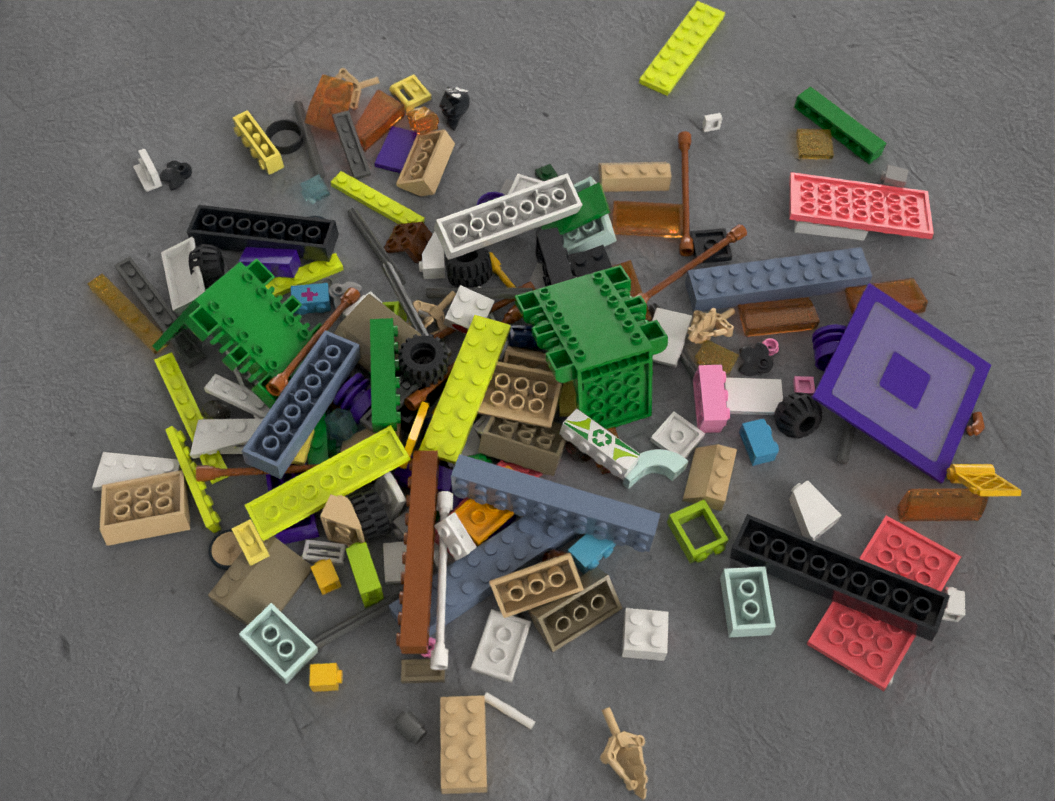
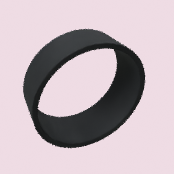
[265,119,302,155]

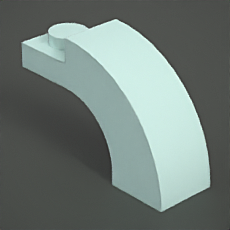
[623,449,688,489]

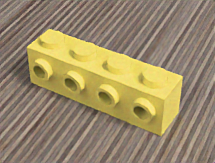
[232,110,284,175]

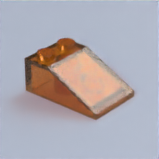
[305,74,355,133]

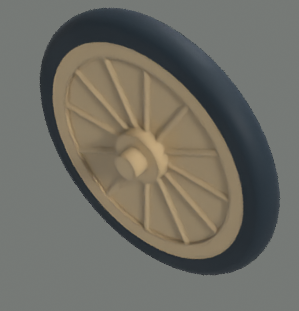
[208,529,242,570]

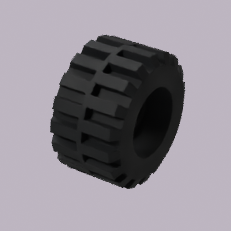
[445,247,493,288]
[398,333,448,387]
[348,486,391,543]

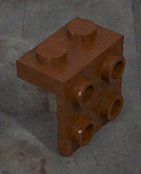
[384,222,433,263]

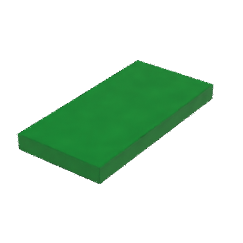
[541,182,610,235]

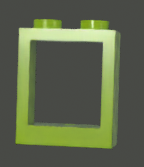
[667,499,729,564]
[346,542,384,608]

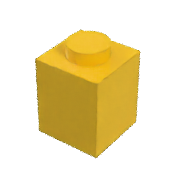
[311,558,342,595]
[309,663,343,692]

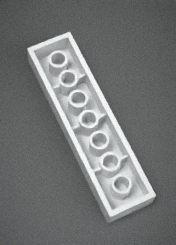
[434,173,582,260]

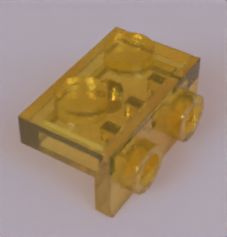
[694,339,739,376]

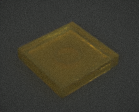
[796,129,834,159]

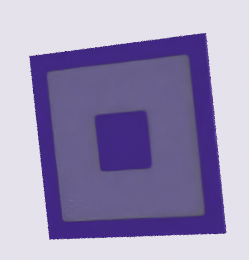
[812,283,991,484]

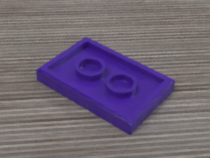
[374,126,421,173]

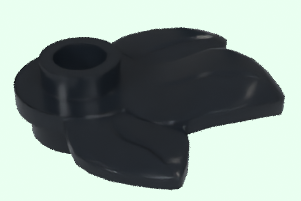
[159,160,192,191]
[738,342,773,376]

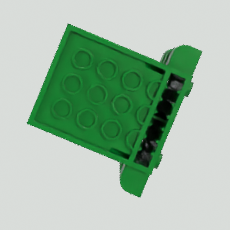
[152,258,329,409]
[515,265,668,430]

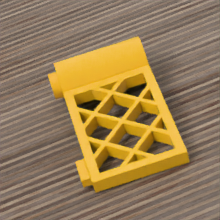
[946,464,1022,496]

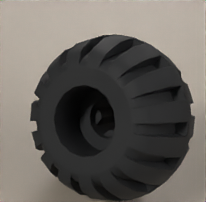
[188,244,225,289]
[774,392,822,439]

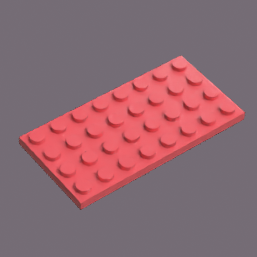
[789,172,934,239]
[807,515,961,691]

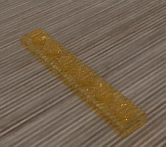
[87,273,170,354]

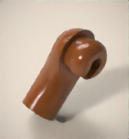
[966,412,985,436]

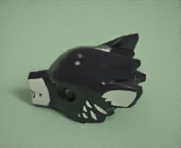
[439,87,470,131]

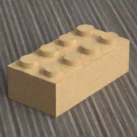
[440,696,487,794]

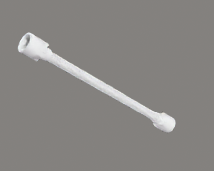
[430,491,453,670]

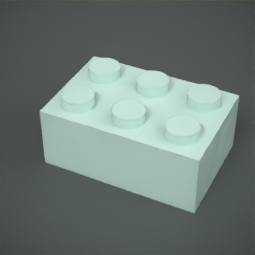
[720,567,776,637]
[239,603,318,684]

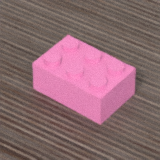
[692,365,730,433]

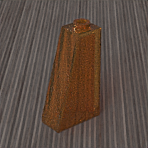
[355,89,405,152]

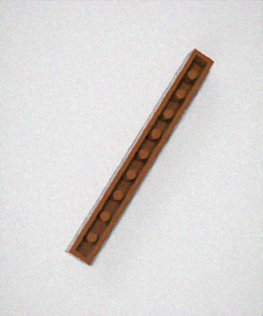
[396,451,439,654]

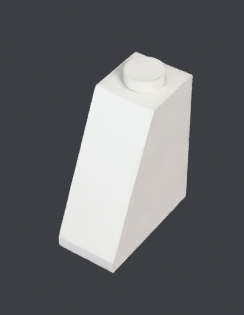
[789,480,842,541]

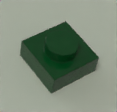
[535,164,558,181]
[328,439,341,459]

